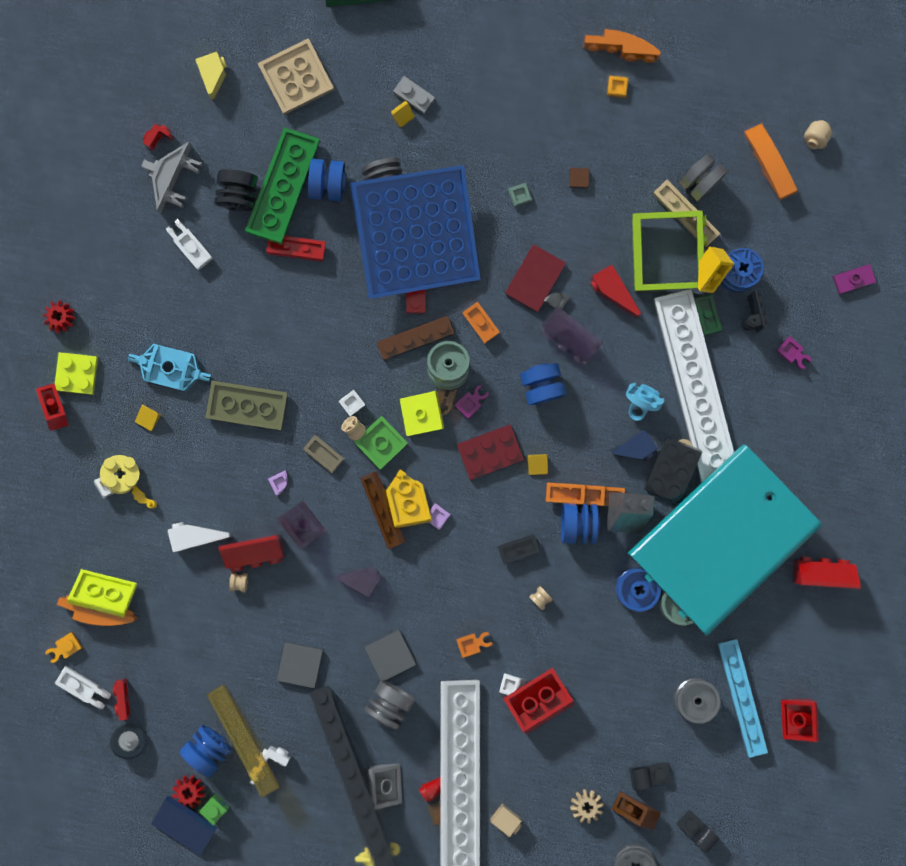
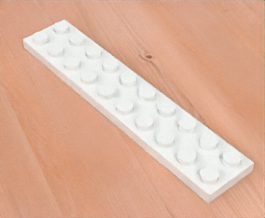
[654,289,734,483]
[441,680,480,866]

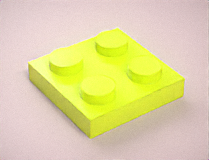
[55,352,98,395]

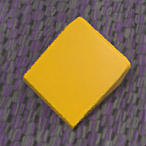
[391,101,414,127]
[135,405,161,431]
[527,454,548,475]

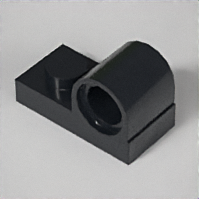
[629,762,671,790]
[677,809,720,853]

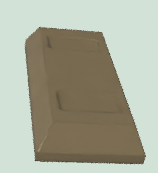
[303,435,344,473]

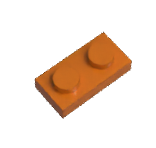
[462,301,500,344]

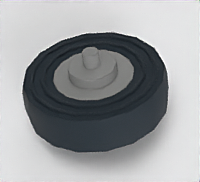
[110,724,146,760]

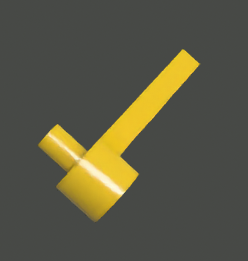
[132,485,157,509]

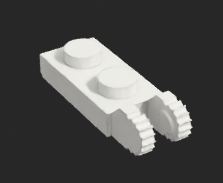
[166,219,213,271]
[55,666,111,709]

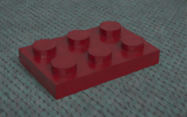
[457,424,524,480]

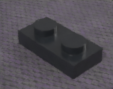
[497,534,540,564]

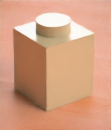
[490,803,522,837]

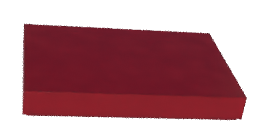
[505,244,566,313]

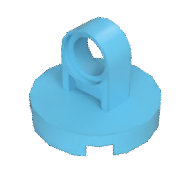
[626,383,664,421]

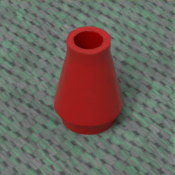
[418,776,441,802]

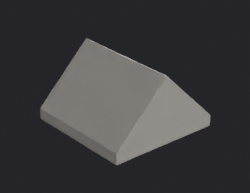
[369,764,402,809]

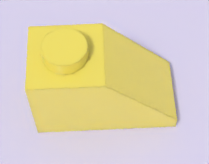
[195,52,227,100]

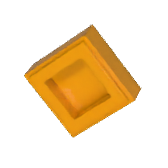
[607,76,628,98]

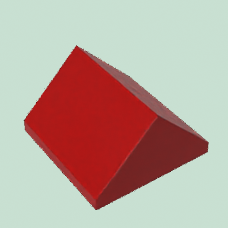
[781,699,819,742]

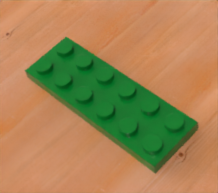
[245,127,320,245]

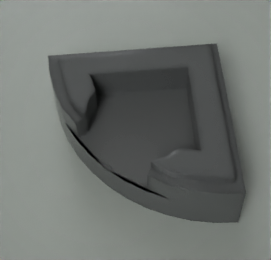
[543,292,570,312]

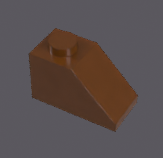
[612,792,661,830]

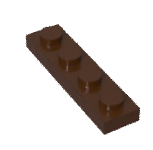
[376,316,454,360]
[360,471,405,549]

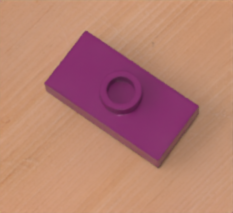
[833,264,876,294]

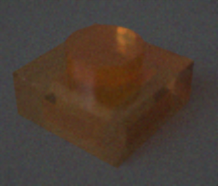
[427,801,441,825]

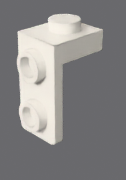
[250,746,291,785]

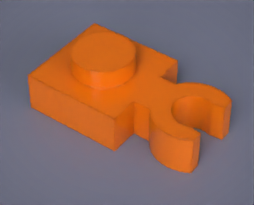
[456,632,492,658]

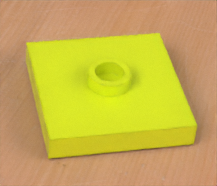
[400,391,444,436]

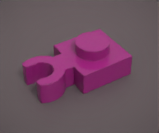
[776,336,812,370]
[455,385,489,419]

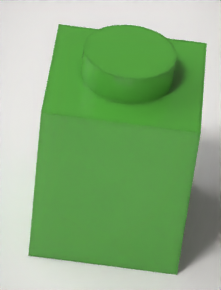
[199,794,230,825]

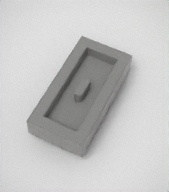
[393,76,435,114]

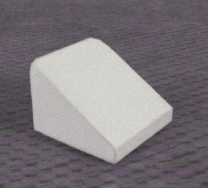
[499,673,527,695]

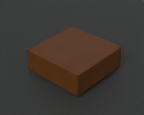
[569,168,589,188]

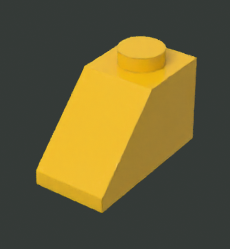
[698,247,734,293]

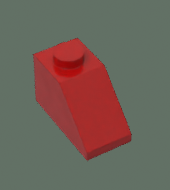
[36,383,69,431]

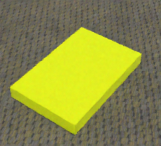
[67,569,137,617]

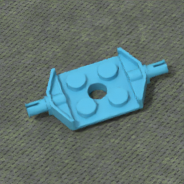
[128,344,212,392]

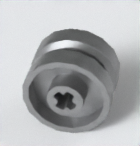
[679,153,728,202]
[674,678,720,723]

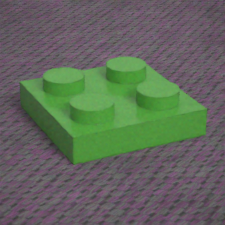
[354,416,408,470]

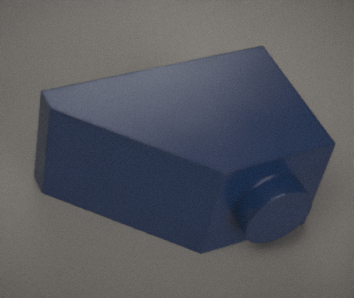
[611,429,658,461]

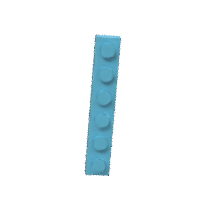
[717,639,768,758]

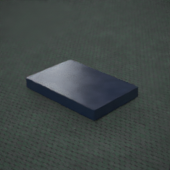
[151,796,217,855]

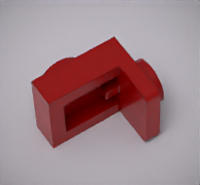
[143,124,174,151]

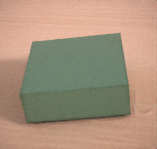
[508,182,532,207]

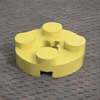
[100,455,139,494]

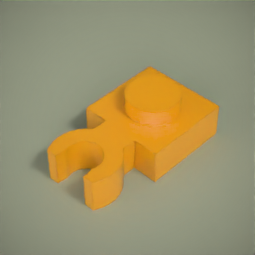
[45,632,83,663]

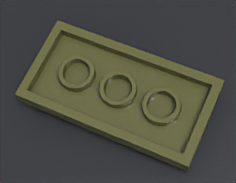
[205,381,288,431]

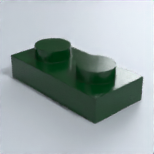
[694,294,723,336]

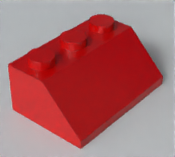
[219,535,285,572]
[793,557,860,589]
[503,668,575,735]

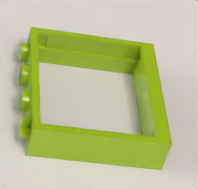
[632,210,707,292]

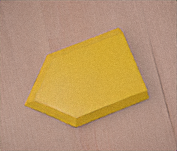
[386,470,432,528]

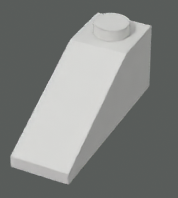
[167,522,232,552]

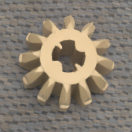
[570,789,604,824]

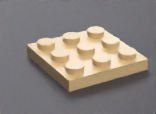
[258,38,334,115]

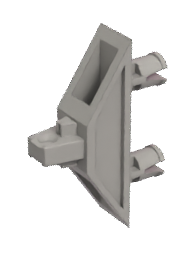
[141,142,203,214]

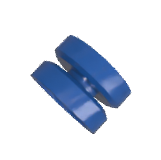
[615,568,661,611]

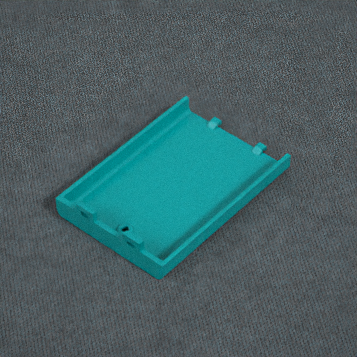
[627,444,823,636]

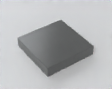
[364,630,416,681]
[277,642,323,688]

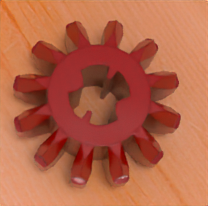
[42,300,76,333]
[172,775,206,809]

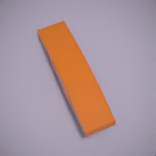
[744,123,797,200]
[546,482,626,506]

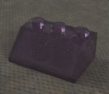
[541,306,603,365]

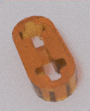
[438,388,457,416]

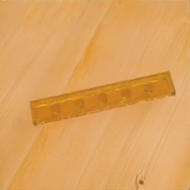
[207,685,280,798]

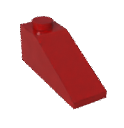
[590,265,641,318]

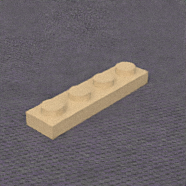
[653,180,720,248]

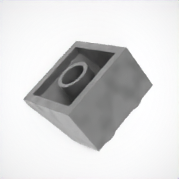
[607,492,654,534]

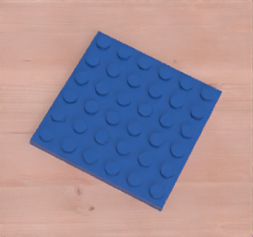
[350,165,481,299]

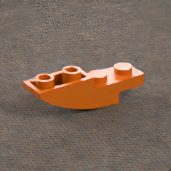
[583,29,660,63]
[57,595,138,626]

